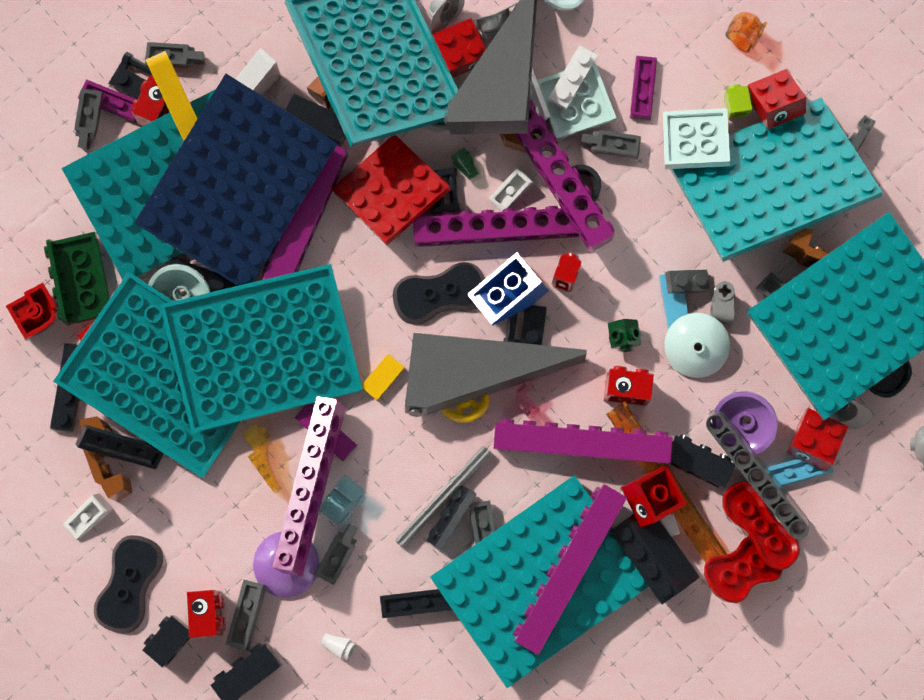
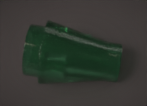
[451,147,479,180]

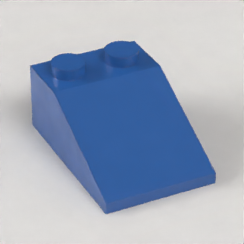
[468,253,549,326]

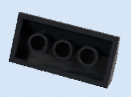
[610,514,700,605]

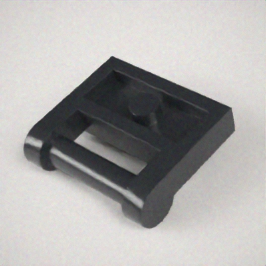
[108,52,153,100]
[425,168,462,214]
[503,305,547,345]

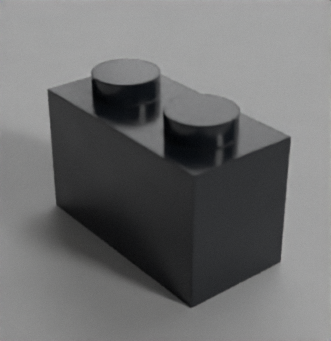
[142,615,190,668]

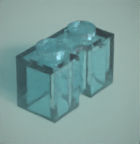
[320,474,367,526]

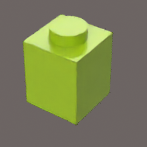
[723,84,752,119]

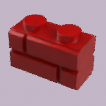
[551,252,582,292]

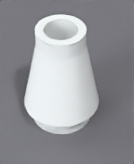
[321,633,356,660]

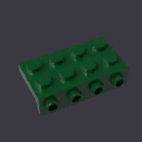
[44,231,110,326]

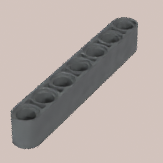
[706,411,809,539]

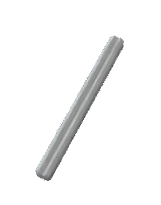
[395,446,491,548]

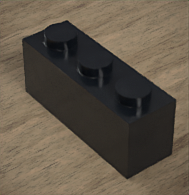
[285,94,346,147]
[668,434,735,490]
[210,643,283,700]

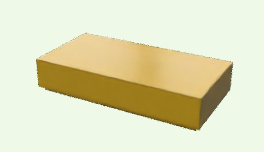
[362,354,405,401]

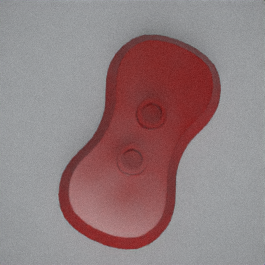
[722,482,800,570]
[704,537,783,603]

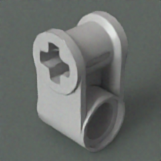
[710,281,735,324]

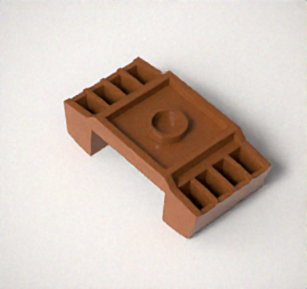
[782,228,829,268]
[80,416,132,502]

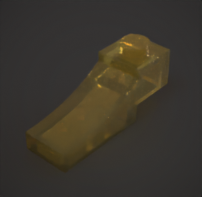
[242,424,283,494]

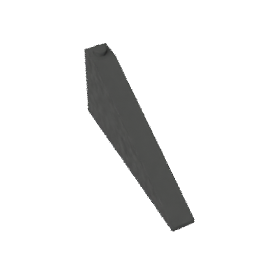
[444,0,537,135]
[405,333,587,417]

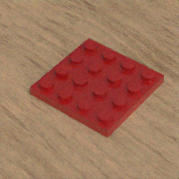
[332,135,451,246]

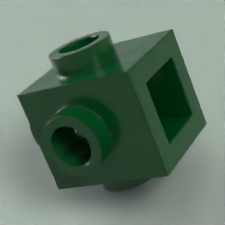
[608,319,641,352]

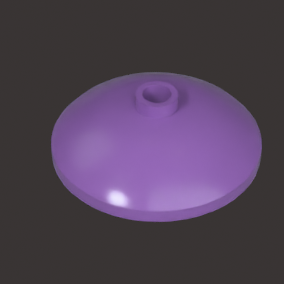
[712,391,778,456]
[253,532,319,598]

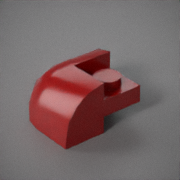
[6,283,57,341]

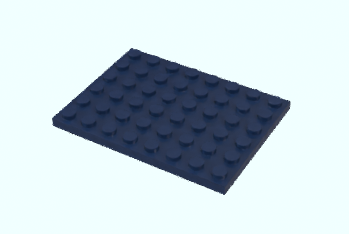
[134,73,338,286]

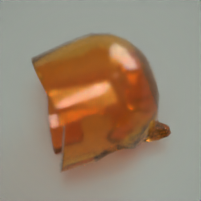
[725,12,767,53]

